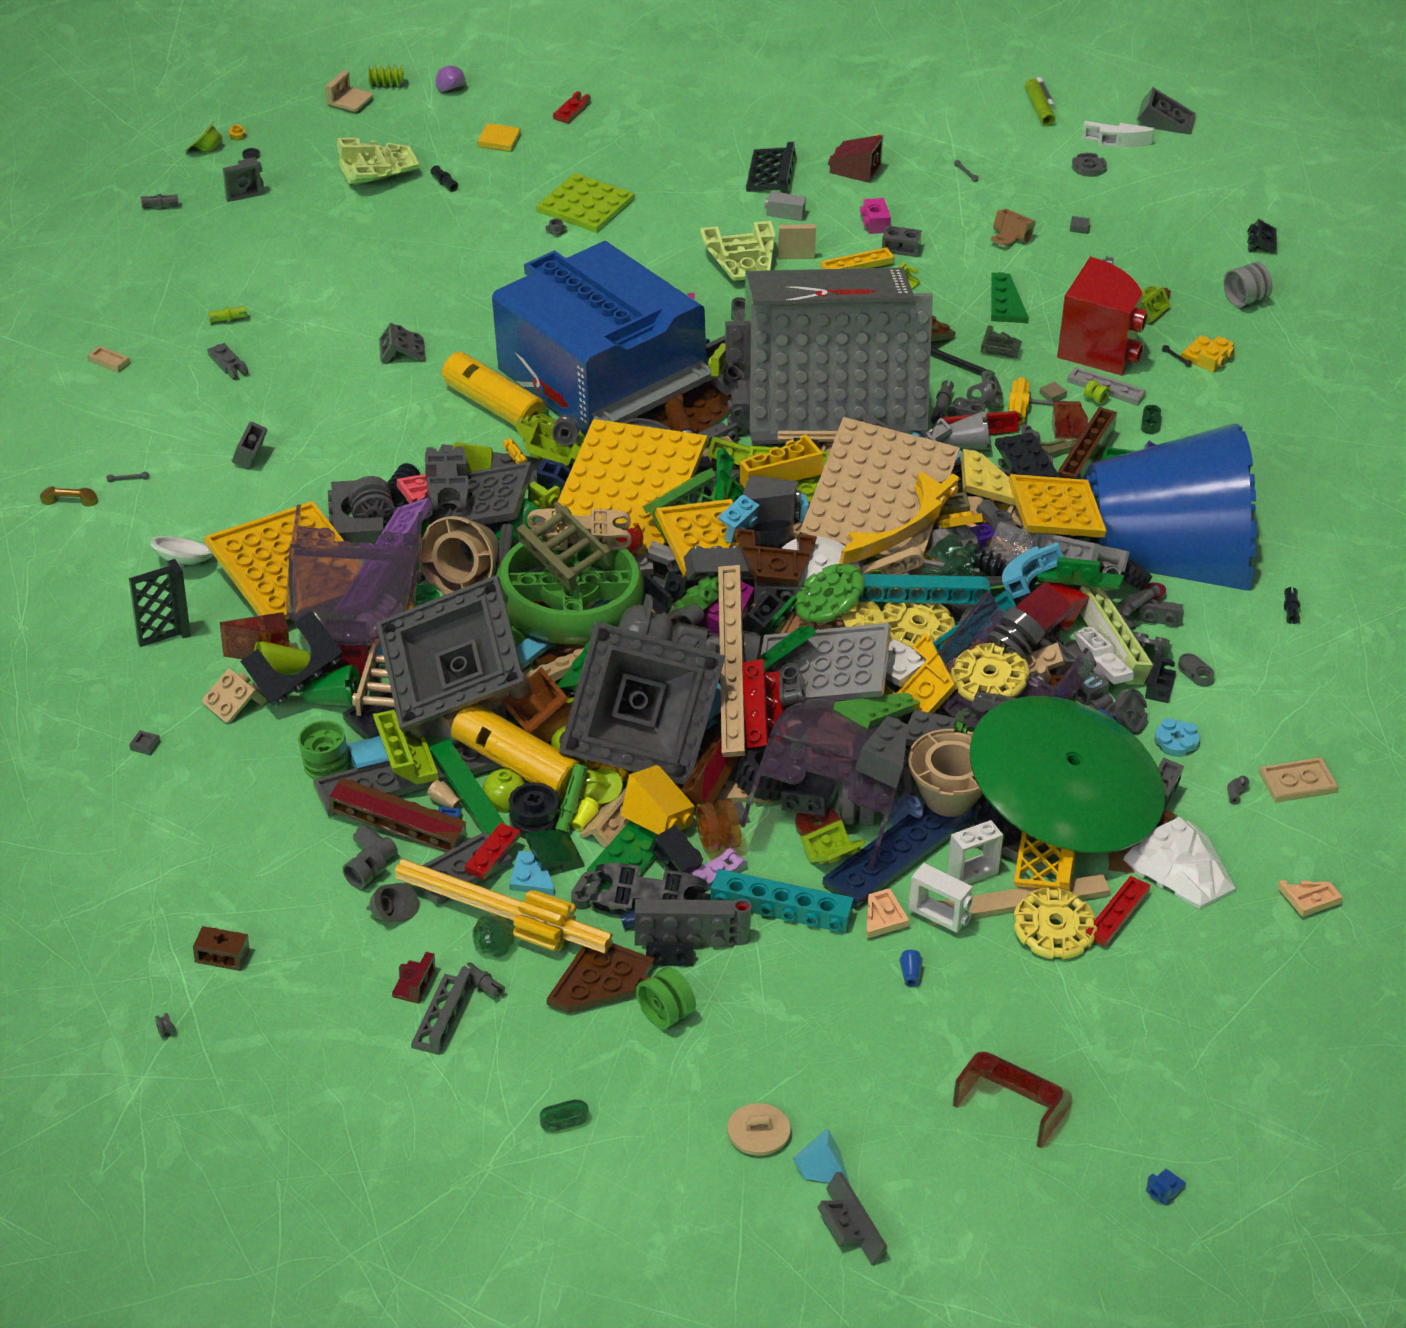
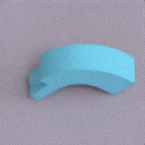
[1002,542,1065,599]

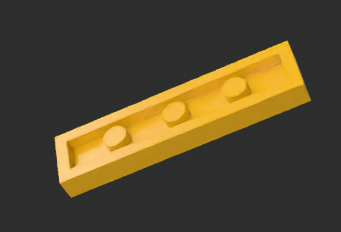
[820,247,894,269]

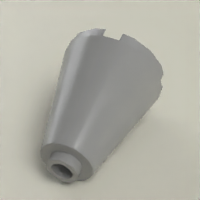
[939,411,992,450]

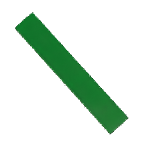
[429,739,505,836]

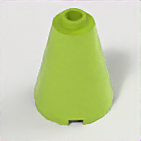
[254,641,311,675]

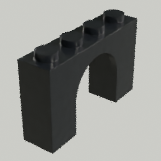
[240,610,345,706]

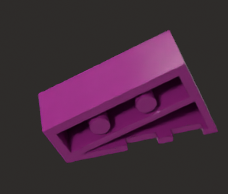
[699,581,754,634]

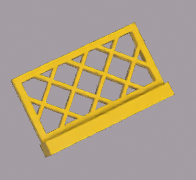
[1014,831,1077,891]

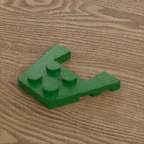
[716,448,744,503]

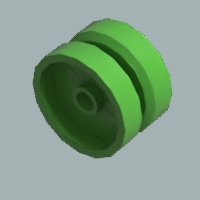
[636,967,696,1030]

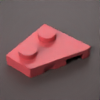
[397,474,427,504]

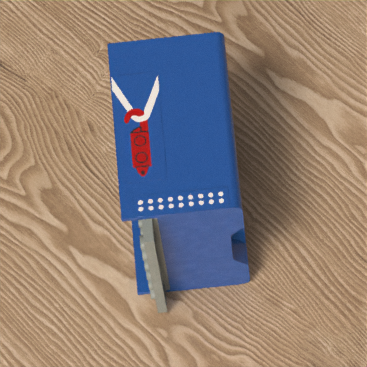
[492,241,716,434]

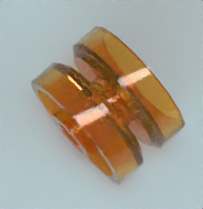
[696,798,741,853]

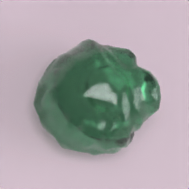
[472,914,514,958]

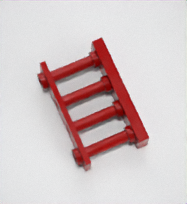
[742,659,787,753]

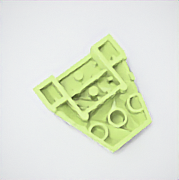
[337,138,419,185]
[700,221,775,281]

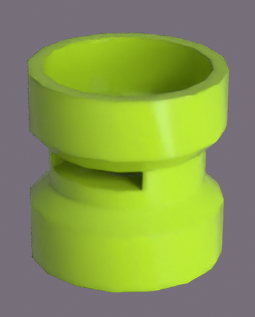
[1083,380,1110,405]

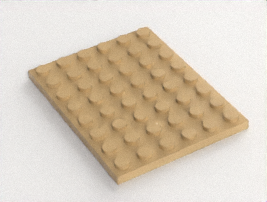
[799,417,960,559]

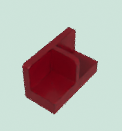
[392,952,436,1004]

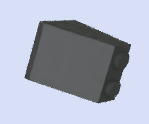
[743,475,801,530]

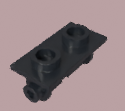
[646,943,694,966]

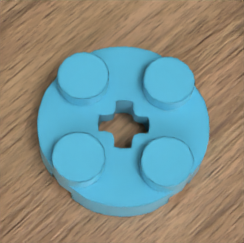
[1154,718,1199,757]

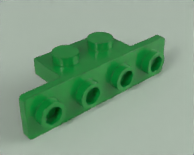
[1037,557,1124,590]

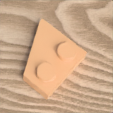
[1278,880,1343,917]
[866,888,909,938]

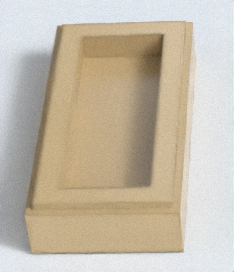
[87,346,130,373]

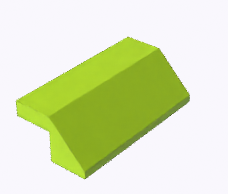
[373,710,439,784]

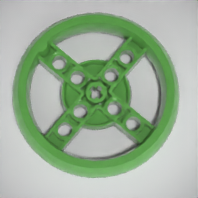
[496,530,644,644]

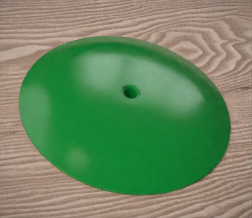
[969,696,1165,853]

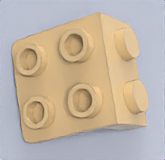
[325,70,373,112]
[202,668,267,724]

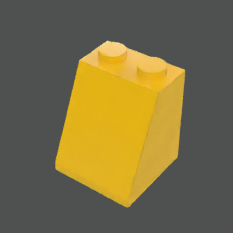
[621,765,695,835]

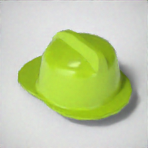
[185,121,223,152]
[577,769,623,804]

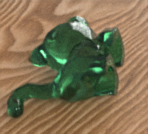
[921,533,977,576]

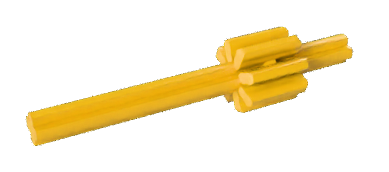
[395,859,613,954]

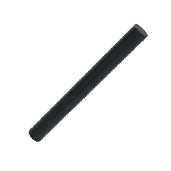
[931,347,995,377]

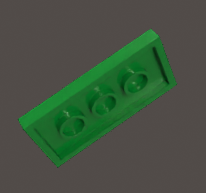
[587,821,658,886]

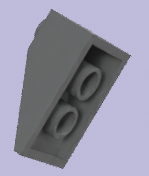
[1137,87,1196,134]
[706,336,744,397]

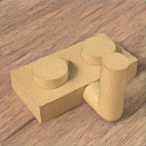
[1026,643,1065,683]

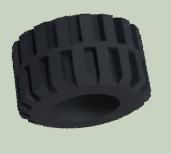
[735,746,796,801]

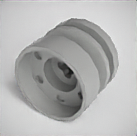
[1223,262,1273,308]

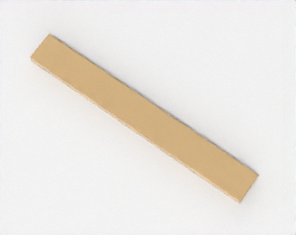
[930,874,1111,926]

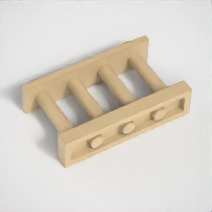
[352,644,395,716]

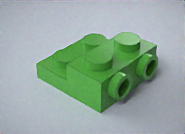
[669,576,719,612]

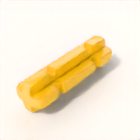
[503,438,527,464]

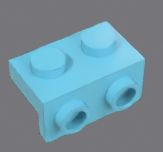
[718,495,759,544]

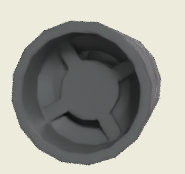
[552,415,579,446]
[342,846,387,889]

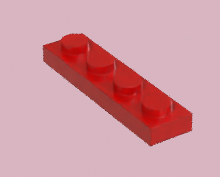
[942,411,1018,434]
[1086,875,1151,947]

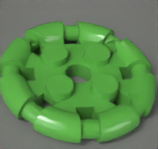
[794,563,865,624]

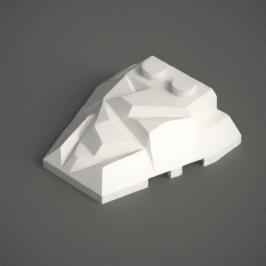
[1123,817,1236,910]

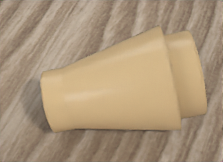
[427,780,461,808]

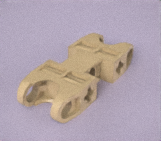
[527,509,631,551]

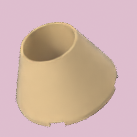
[418,516,499,595]
[908,729,983,817]

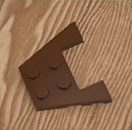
[734,528,817,586]

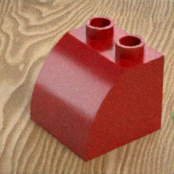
[1057,256,1148,376]

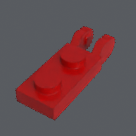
[553,91,591,124]

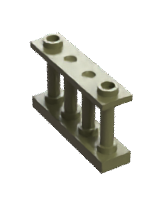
[517,501,612,592]

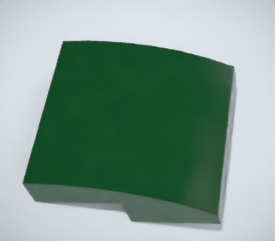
[526,830,584,872]

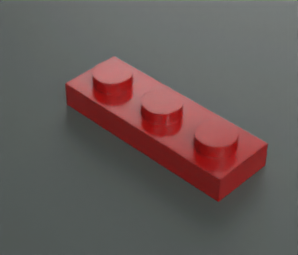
[465,822,521,880]

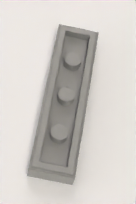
[1067,367,1146,406]

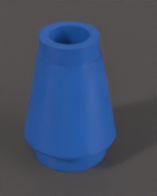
[899,949,923,987]

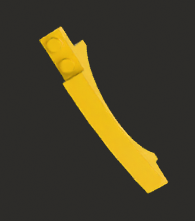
[839,471,959,566]

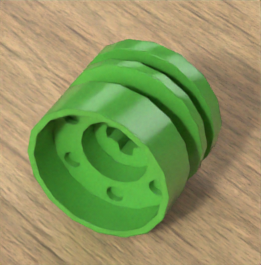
[298,720,350,779]

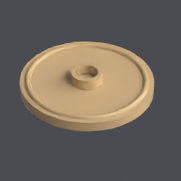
[727,1103,790,1156]

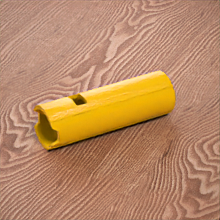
[441,351,546,426]
[451,703,580,799]

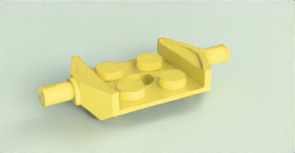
[838,601,886,627]

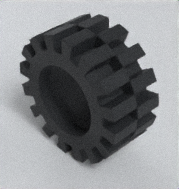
[1121,558,1153,591]

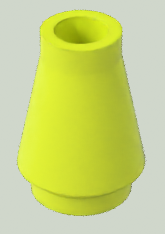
[571,797,599,831]

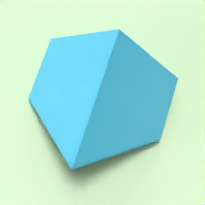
[793,1129,850,1184]

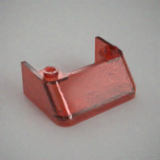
[953,1052,1072,1148]

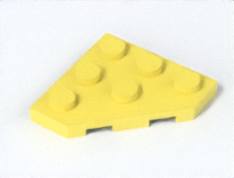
[961,449,1017,506]

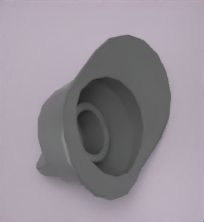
[366,883,419,922]

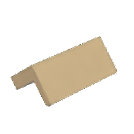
[579,789,630,848]

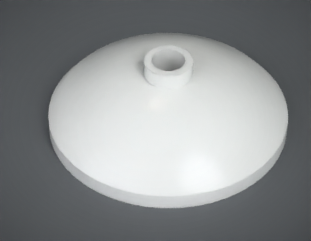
[150,536,212,567]

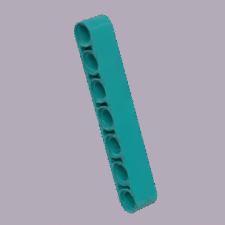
[858,574,992,604]

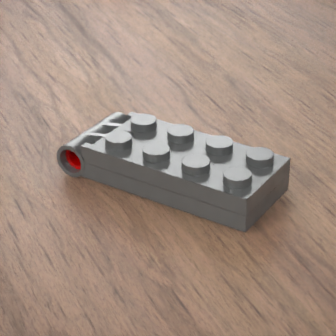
[635,899,752,947]

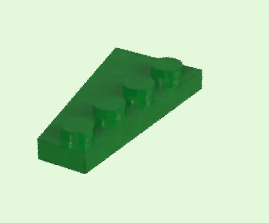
[991,272,1029,323]
[756,626,816,671]

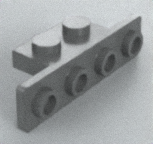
[817,1172,887,1264]

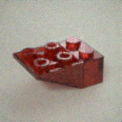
[219,612,290,660]

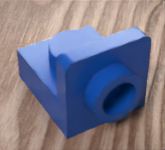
[1146,1168,1186,1206]

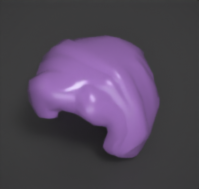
[435,65,466,93]

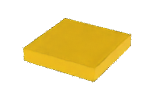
[477,123,520,151]

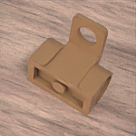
[990,209,1036,246]

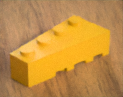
[740,434,823,488]

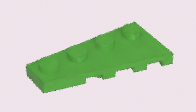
[833,693,920,729]

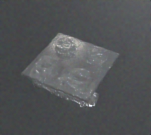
[987,521,1037,567]

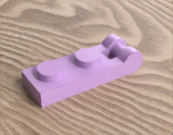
[689,848,748,890]

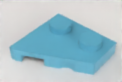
[509,851,554,896]

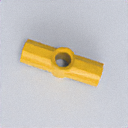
[1008,377,1030,426]

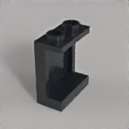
[781,762,840,816]

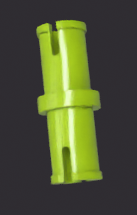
[208,305,247,323]

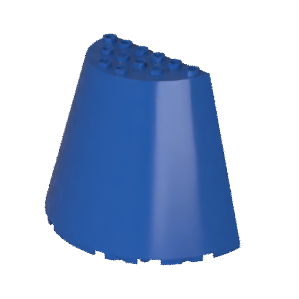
[1082,424,1257,591]

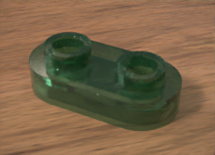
[540,1099,589,1132]

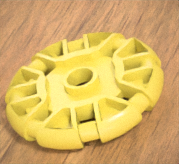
[881,602,955,650]
[950,643,1030,702]
[1013,888,1097,960]

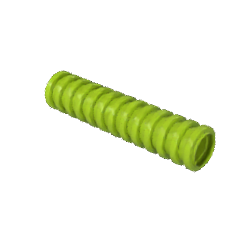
[1025,79,1055,126]

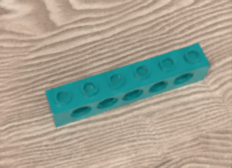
[710,869,854,933]

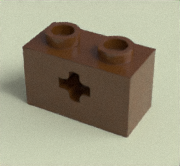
[193,926,250,971]

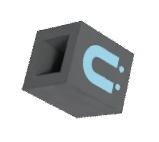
[1074,672,1110,705]

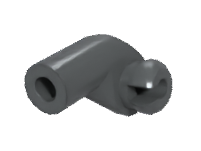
[1227,775,1249,805]

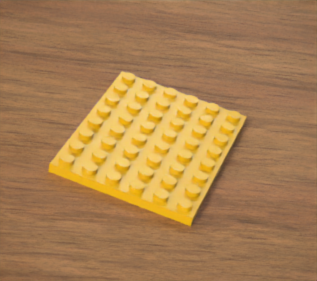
[554,419,708,563]

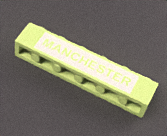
[1079,586,1153,685]

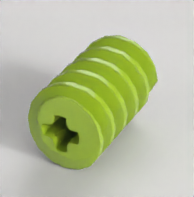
[368,65,404,87]

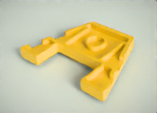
[884,633,957,714]

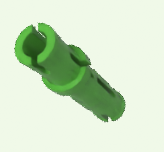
[555,764,588,833]

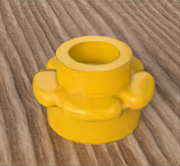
[228,125,246,140]

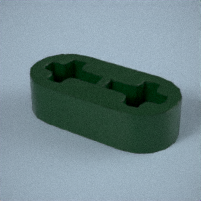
[1141,405,1161,434]

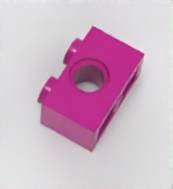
[860,198,891,234]

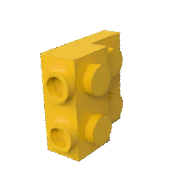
[1181,335,1235,373]

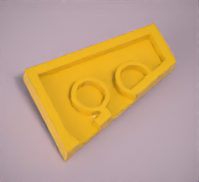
[933,511,983,529]

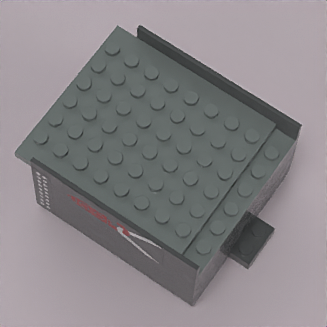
[725,267,933,444]

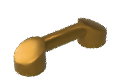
[40,486,97,507]

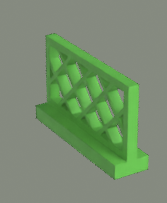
[642,468,716,547]

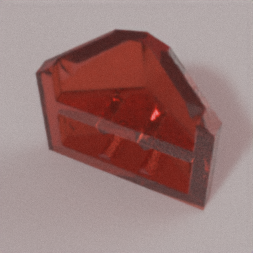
[1052,401,1088,439]

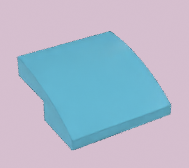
[347,736,389,768]

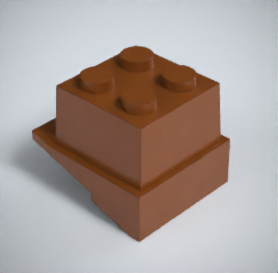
[501,667,571,743]

